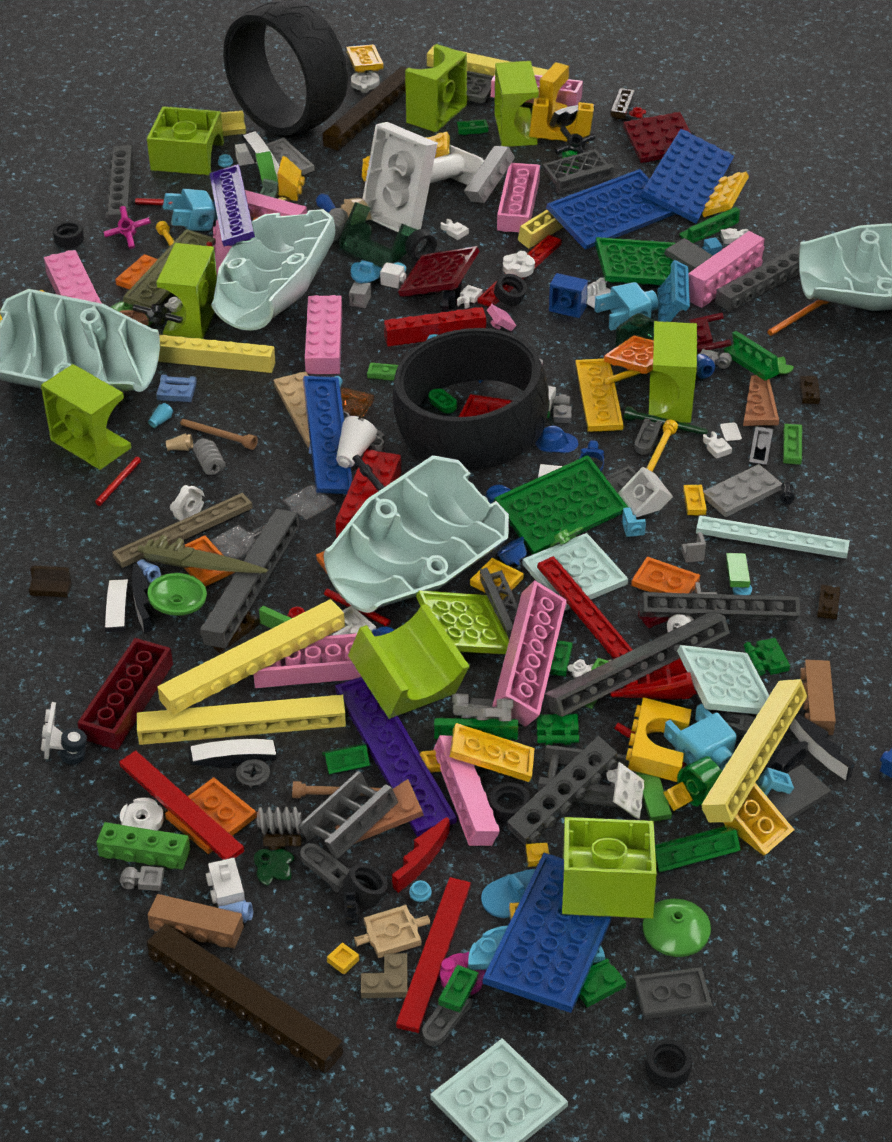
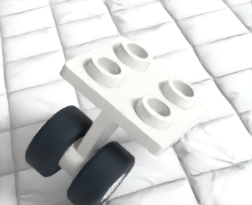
[41,702,87,765]

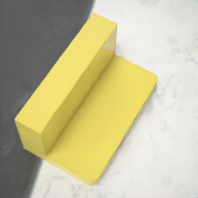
[221,111,246,136]

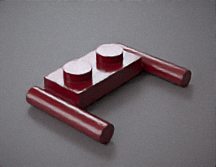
[690,312,731,353]

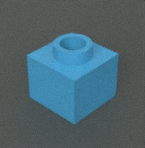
[702,237,722,256]

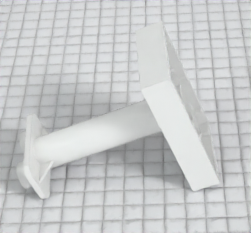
[363,122,484,237]

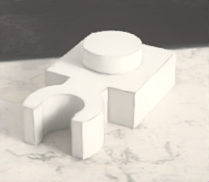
[441,219,469,240]
[720,228,748,244]
[457,285,482,309]
[703,432,732,459]

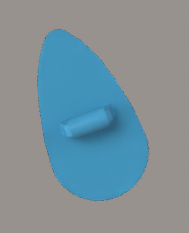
[351,260,382,283]
[481,869,535,918]

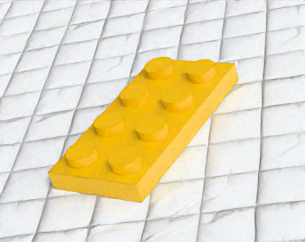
[346,45,383,73]
[702,172,749,217]
[449,723,534,782]

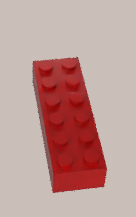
[335,449,402,538]

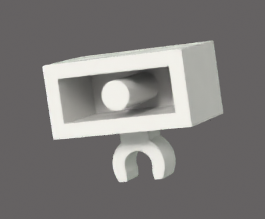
[206,858,245,908]

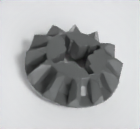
[236,759,270,788]

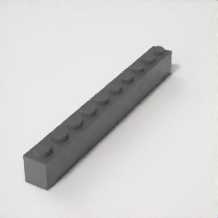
[200,509,299,648]
[545,611,730,717]

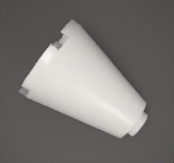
[336,416,377,468]

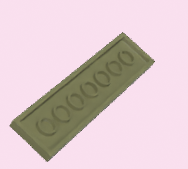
[123,229,215,308]

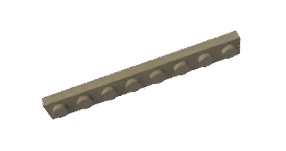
[112,493,253,568]

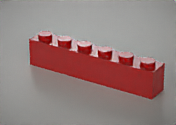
[384,307,486,347]

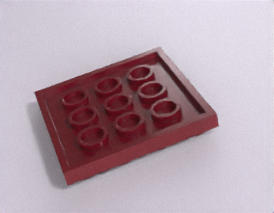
[623,112,691,163]
[398,246,480,297]

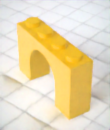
[539,62,569,127]
[529,98,594,143]
[626,697,691,782]

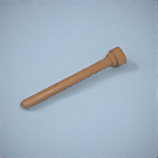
[180,419,258,450]
[292,781,381,798]

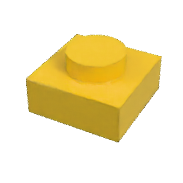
[420,750,441,773]
[663,782,693,811]
[526,843,549,867]
[327,943,359,974]

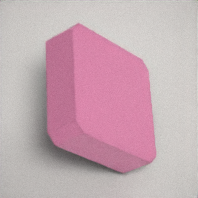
[487,304,516,331]

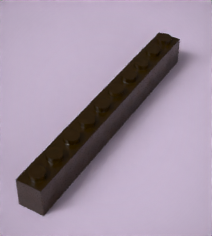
[322,66,407,151]
[147,924,344,1074]

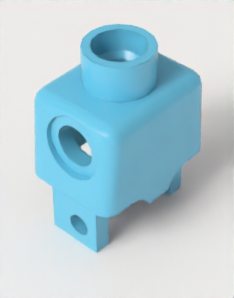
[163,189,218,231]
[595,282,658,331]
[664,704,736,770]

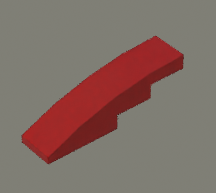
[392,817,450,893]

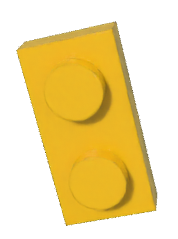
[683,485,707,515]

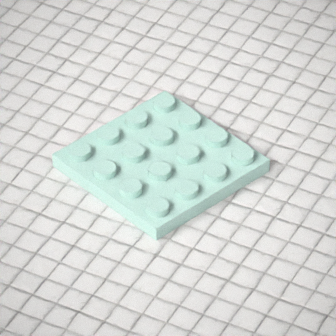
[522,533,628,611]
[677,645,769,714]
[430,1039,568,1142]

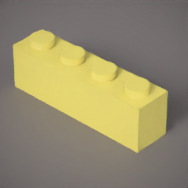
[518,210,563,249]

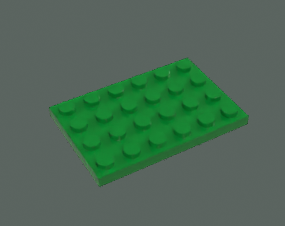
[595,237,691,285]
[494,455,628,555]

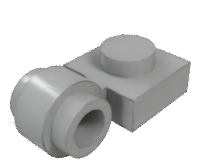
[700,349,732,369]
[554,394,571,423]
[120,866,164,891]

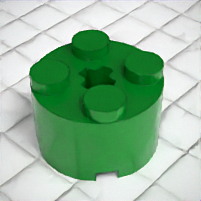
[677,756,723,806]

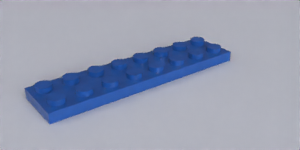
[303,376,352,494]

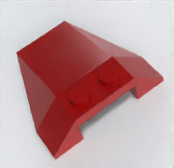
[610,658,697,699]

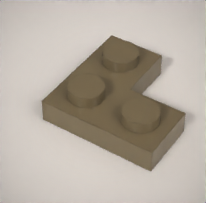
[361,953,408,998]

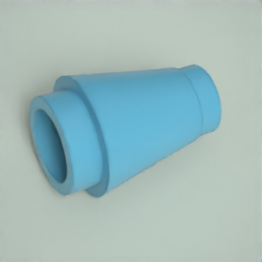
[148,403,173,428]

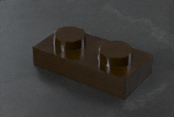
[799,376,820,404]
[817,585,841,620]

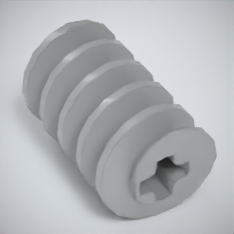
[329,208,348,241]
[193,439,226,475]
[257,806,302,835]

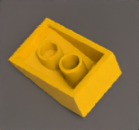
[723,783,794,855]

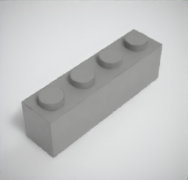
[464,146,515,203]

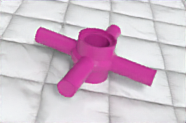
[104,206,151,249]

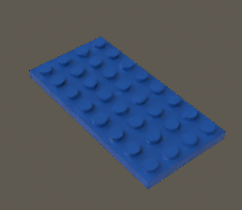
[641,129,734,224]
[546,169,676,250]
[483,853,613,1013]

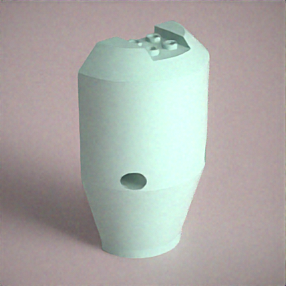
[211,209,335,330]
[799,223,892,311]
[0,289,160,392]
[324,455,509,613]

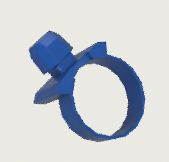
[579,440,604,471]

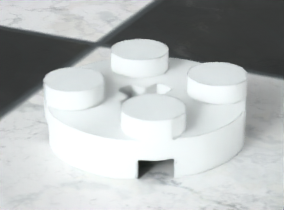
[351,71,380,93]
[503,251,535,278]
[170,485,204,521]
[120,798,164,831]

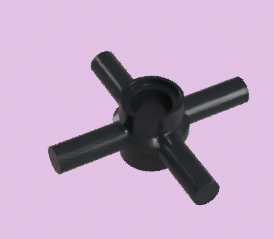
[555,126,595,154]
[133,304,183,324]

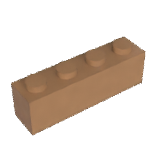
[800,660,836,735]
[147,894,244,949]

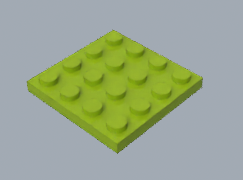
[416,590,509,654]

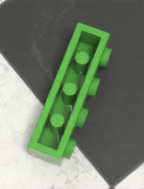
[96,822,190,870]

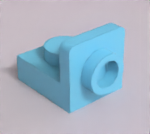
[622,507,646,537]
[757,767,794,796]

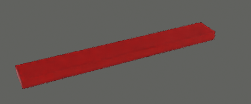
[478,235,562,307]
[537,556,633,659]
[119,751,244,860]
[396,877,471,1033]

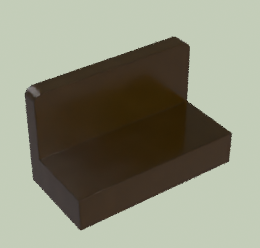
[29,566,72,597]

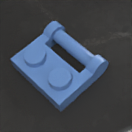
[156,375,197,402]

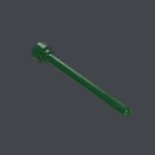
[624,405,708,435]

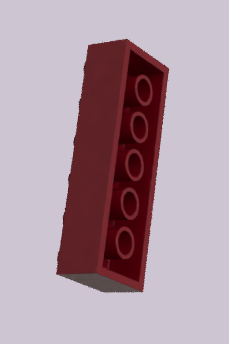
[77,638,173,750]

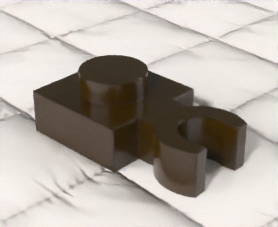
[263,834,301,850]

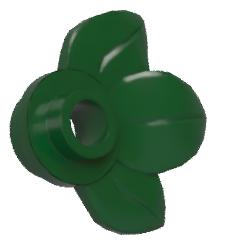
[254,849,295,886]

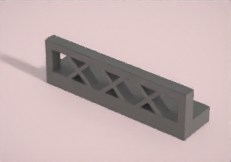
[480,567,518,640]

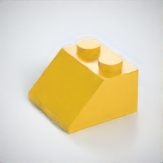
[277,156,305,201]

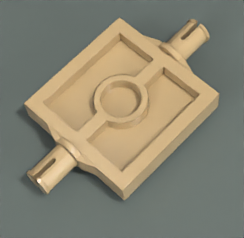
[354,905,430,958]

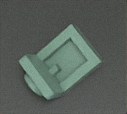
[259,179,279,198]

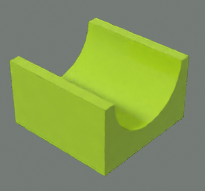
[405,44,467,132]
[494,61,539,147]
[147,106,224,175]
[156,243,217,339]
[649,321,697,423]
[41,364,131,470]
[348,604,469,719]
[562,817,657,918]

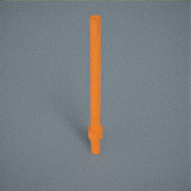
[767,299,829,336]

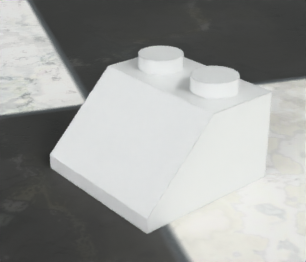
[618,467,673,517]

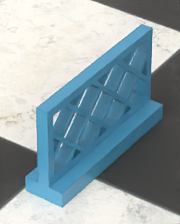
[657,260,690,322]

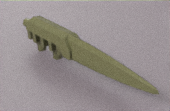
[138,535,268,573]

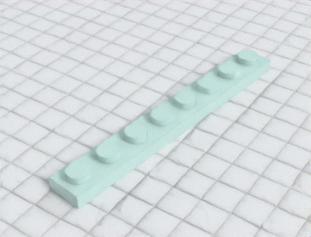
[696,516,850,559]

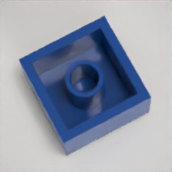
[549,273,588,318]

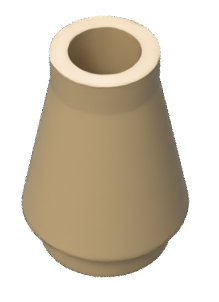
[166,433,193,451]

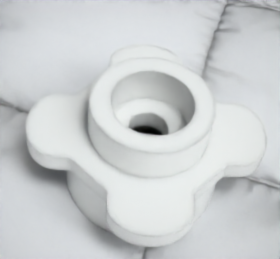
[164,297,183,312]
[568,659,592,678]

